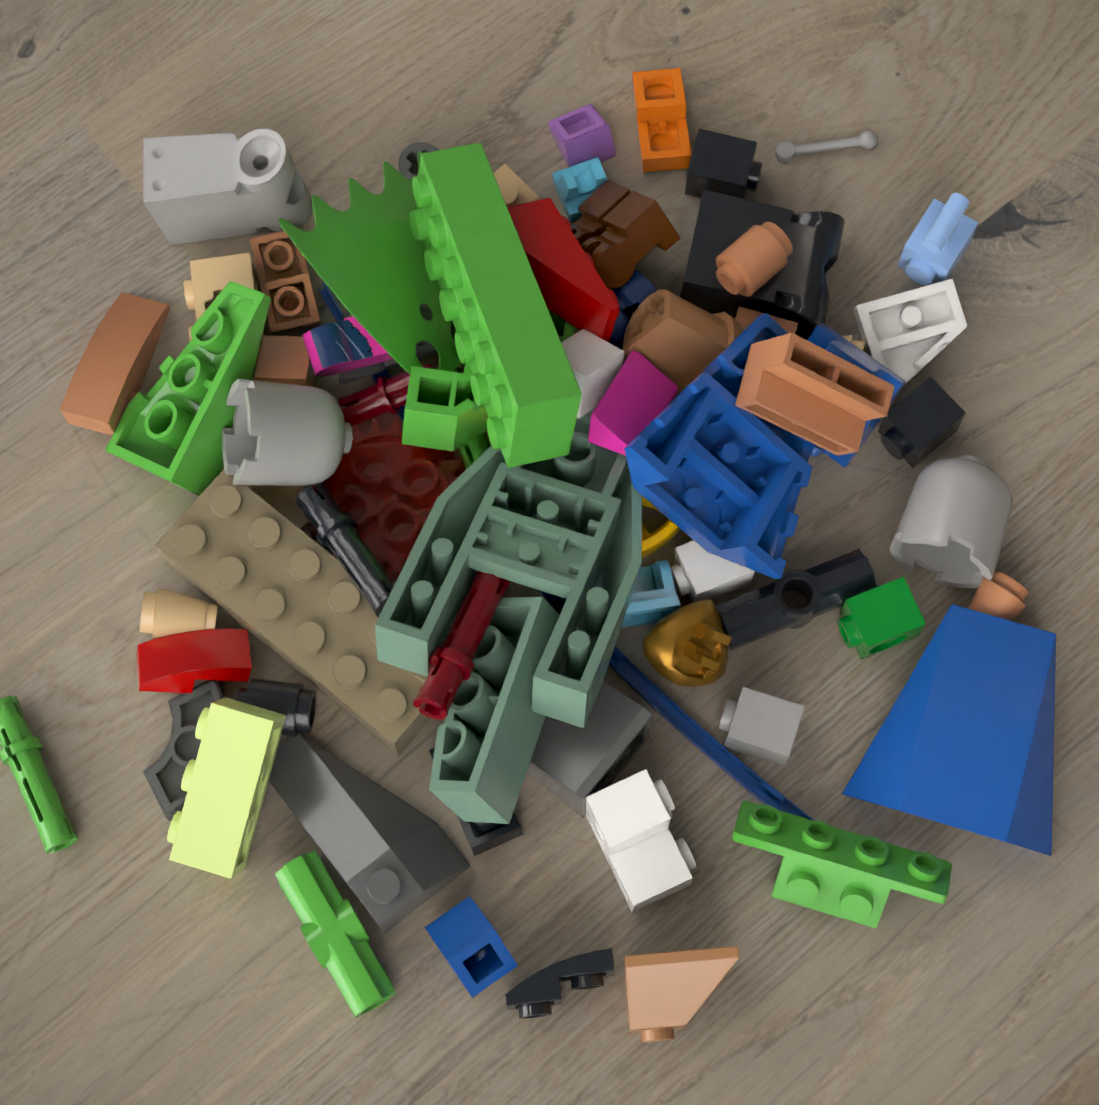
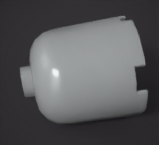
[222,379,352,486]
[890,455,1013,588]

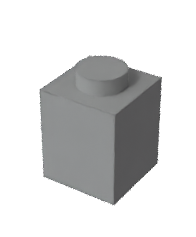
[718,687,805,767]

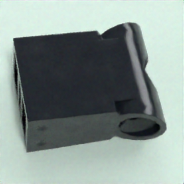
[680,189,845,340]

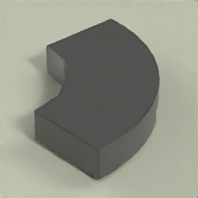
[143,680,225,821]

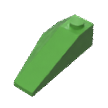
[105,281,271,496]

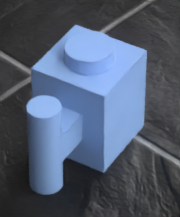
[898,193,978,286]

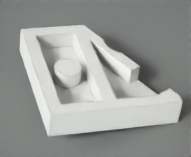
[853,278,967,384]

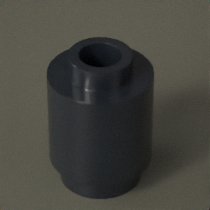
[237,678,316,737]

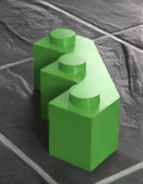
[402,309,575,451]

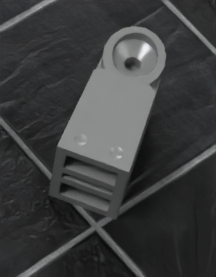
[143,128,313,245]

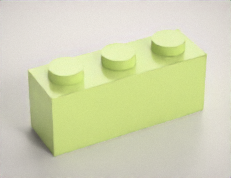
[167,697,286,879]

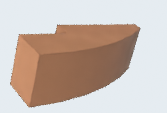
[59,292,170,436]

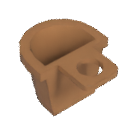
[623,289,743,400]

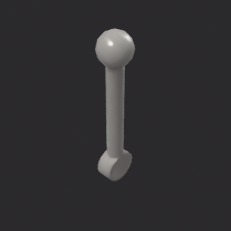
[776,130,878,163]

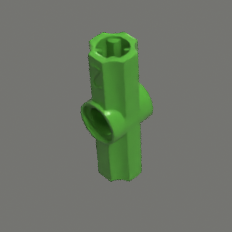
[275,850,397,1018]

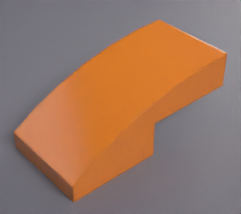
[632,68,692,173]

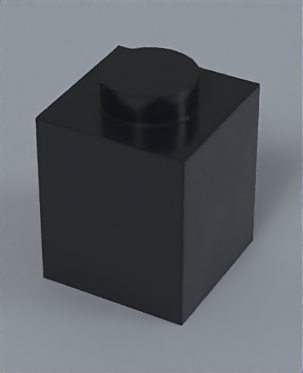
[685,129,763,199]
[878,376,966,468]

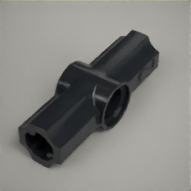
[716,549,877,651]

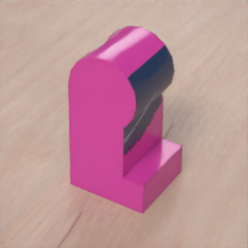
[302,316,393,377]

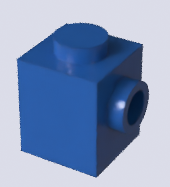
[424,896,518,998]

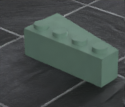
[429,597,560,824]

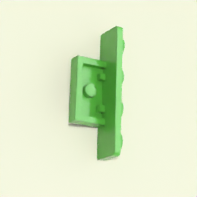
[732,800,952,928]

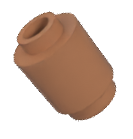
[716,222,793,297]

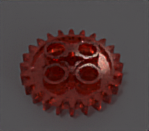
[304,417,466,579]

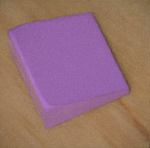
[547,104,616,167]

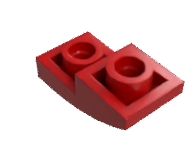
[136,628,252,693]

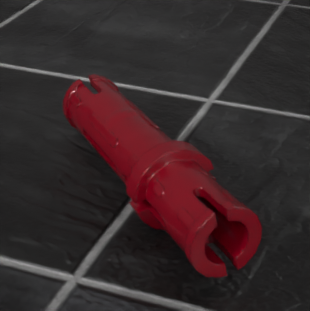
[413,571,510,720]

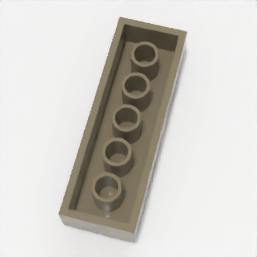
[154,469,432,756]

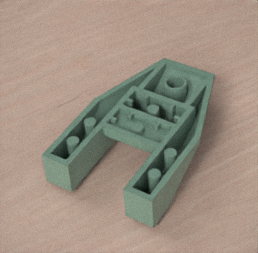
[375,410,642,728]

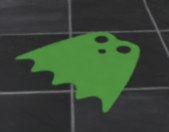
[279,151,465,374]

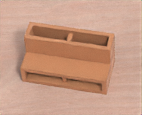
[735,332,894,456]

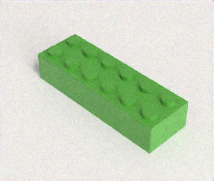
[409,142,582,468]

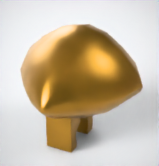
[643,599,732,687]

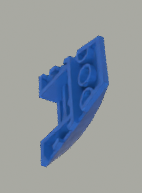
[624,313,813,579]
[842,604,1056,856]

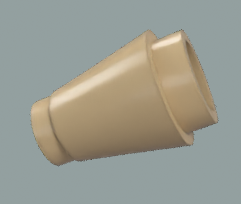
[140,588,218,639]

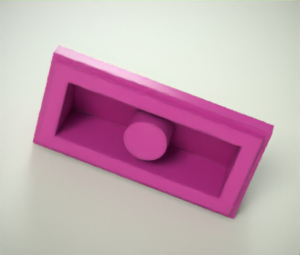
[588,350,678,456]

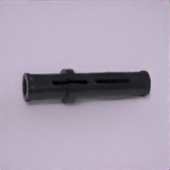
[296,483,395,618]

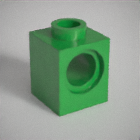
[837,576,926,660]

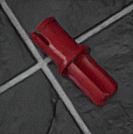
[338,364,434,428]

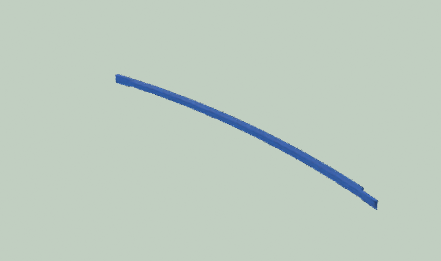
[318,281,814,820]

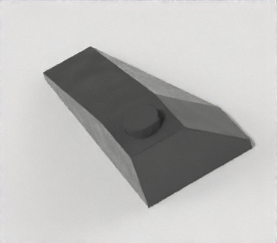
[269,732,471,934]

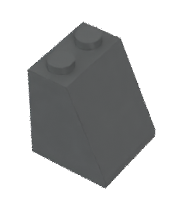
[527,681,653,818]

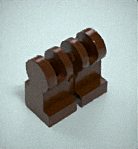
[571,180,680,288]

